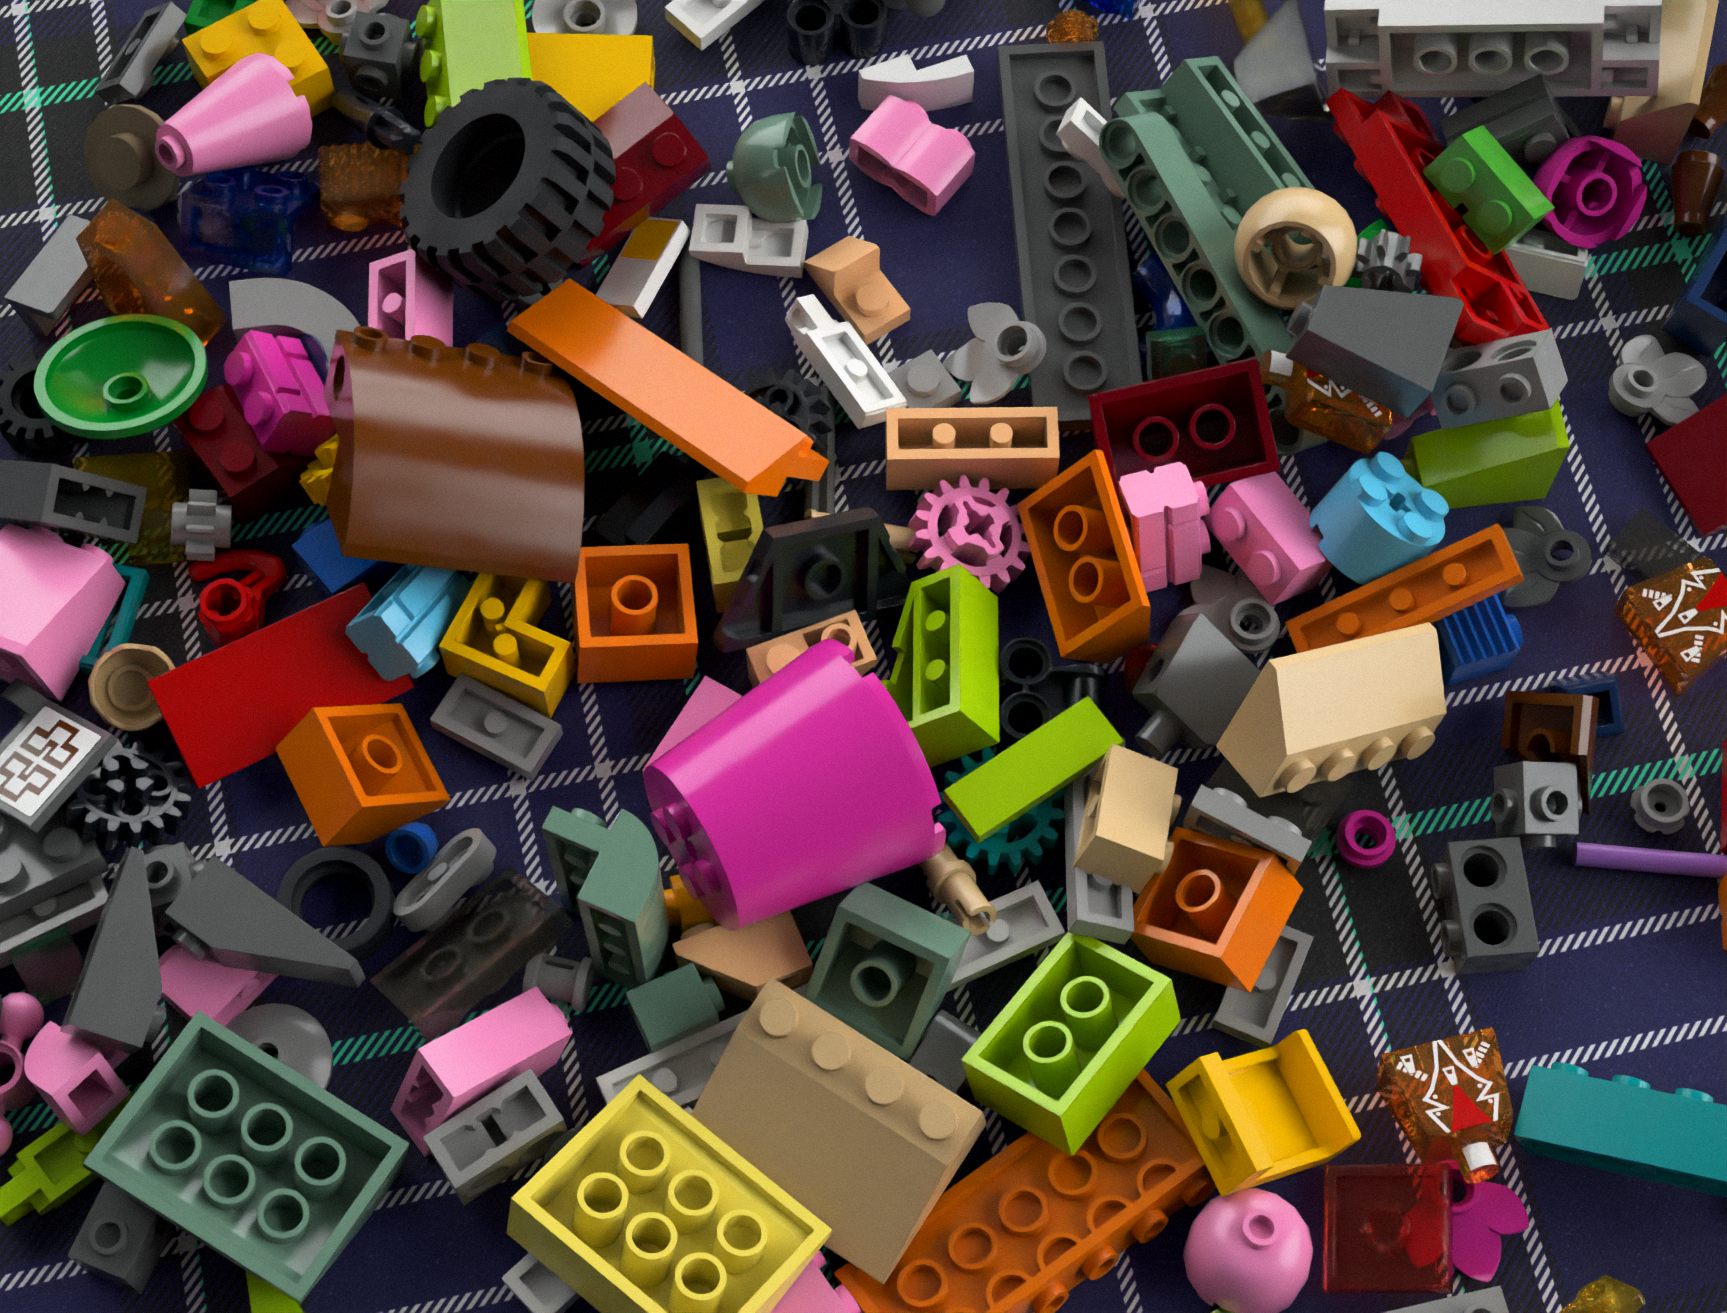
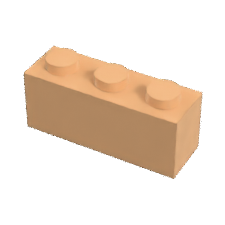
[885,407,1060,490]

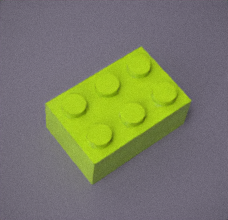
[961,932,1181,1156]

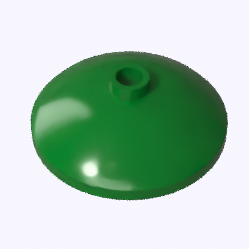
[34,314,209,440]

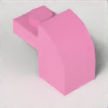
[24,1020,130,1137]

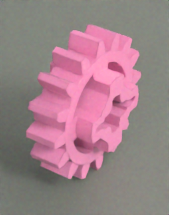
[908,475,1031,594]

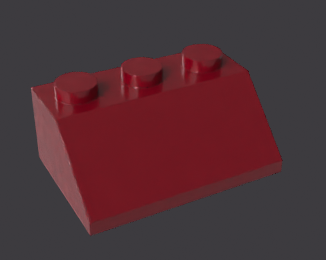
[580,81,712,268]
[1087,357,1281,505]

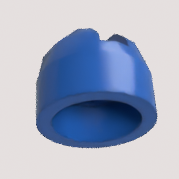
[385,822,439,874]

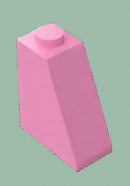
[390,986,572,1157]

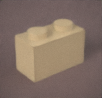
[1072,743,1181,894]

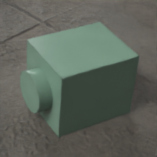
[626,962,726,1053]

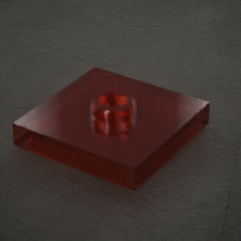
[1322,1163,1453,1294]

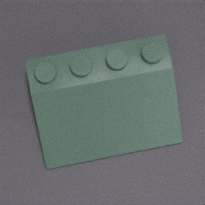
[83,1010,410,1305]

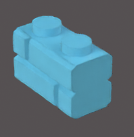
[345,564,472,681]

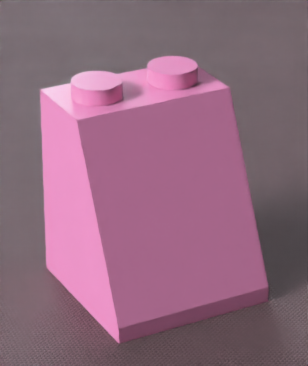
[0,523,126,702]

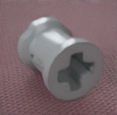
[522,947,595,1012]

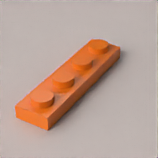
[1285,523,1525,653]

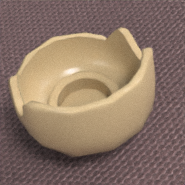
[88,643,175,732]

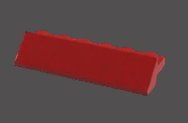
[1326,87,1555,347]

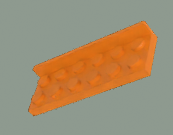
[834,1068,1216,1313]

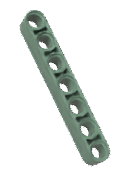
[1099,112,1335,456]

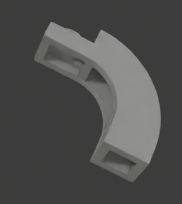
[229,277,360,365]

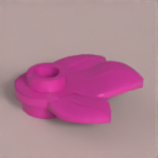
[1404,1160,1529,1283]

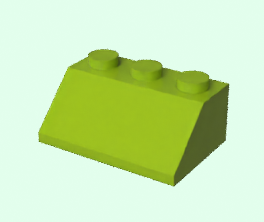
[415,0,532,130]

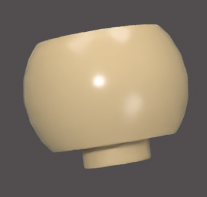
[1234,187,1357,310]

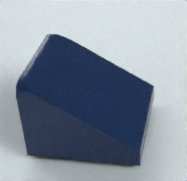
[1549,671,1625,738]

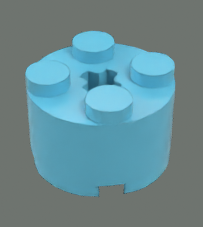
[1309,452,1449,585]

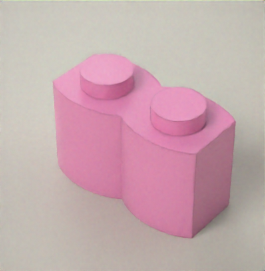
[849,95,975,216]

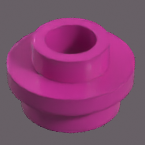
[1335,810,1396,869]

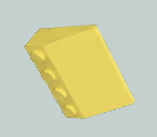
[506,1074,832,1313]

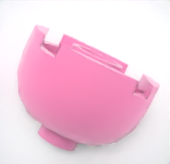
[1183,1187,1313,1313]

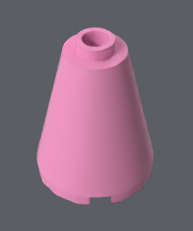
[155,53,313,177]

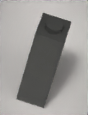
[1285,285,1465,418]
[0,459,147,544]

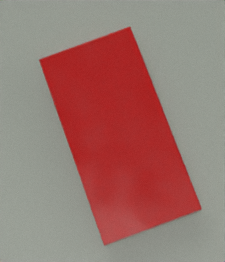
[146,582,414,789]

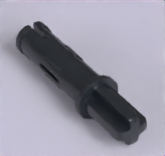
[329,86,421,156]

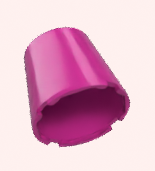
[644,639,946,931]

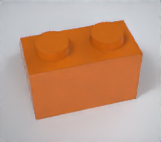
[275,703,451,847]

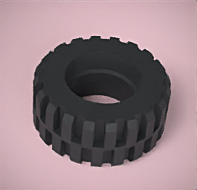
[399,77,616,301]

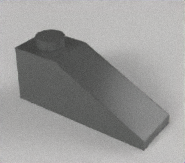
[60,846,166,1054]
[165,855,366,988]

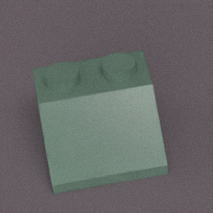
[804,882,972,1062]

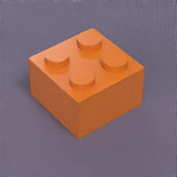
[570,543,698,683]
[1130,826,1303,993]

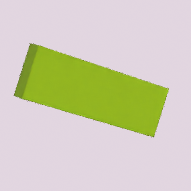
[943,696,1124,844]

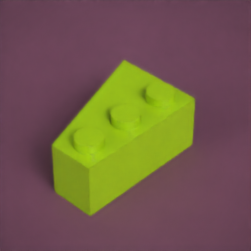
[881,563,1000,768]

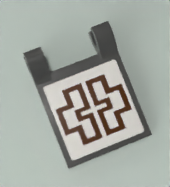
[0,678,118,833]

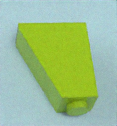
[1399,398,1570,509]

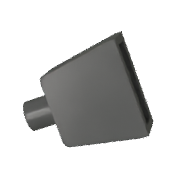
[1132,613,1261,759]

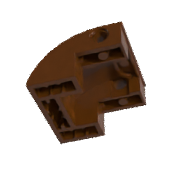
[323,326,585,584]

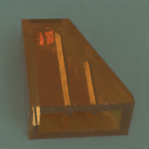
[76,198,227,347]

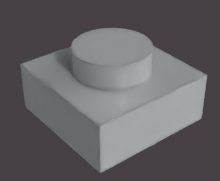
[887,349,962,408]

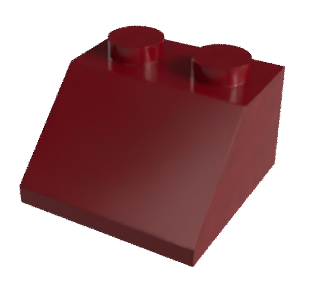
[172,385,318,527]

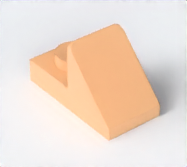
[804,236,911,345]

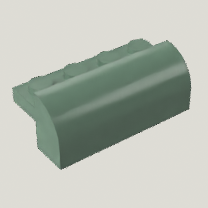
[1113,56,1316,256]
[541,806,671,990]

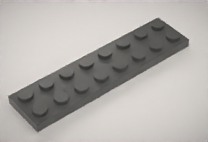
[997,41,1143,432]

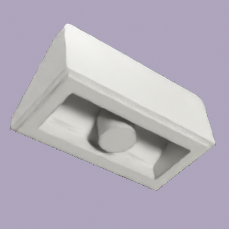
[1504,228,1588,300]

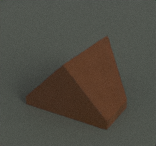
[1501,690,1599,815]

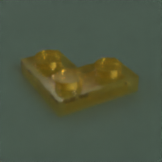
[74,450,192,565]

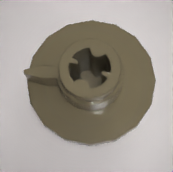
[84,104,181,213]

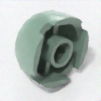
[726,112,822,223]

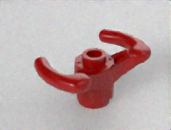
[188,549,287,649]

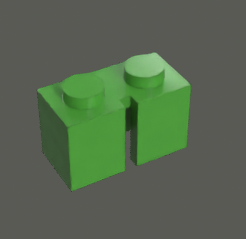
[1422,125,1555,255]

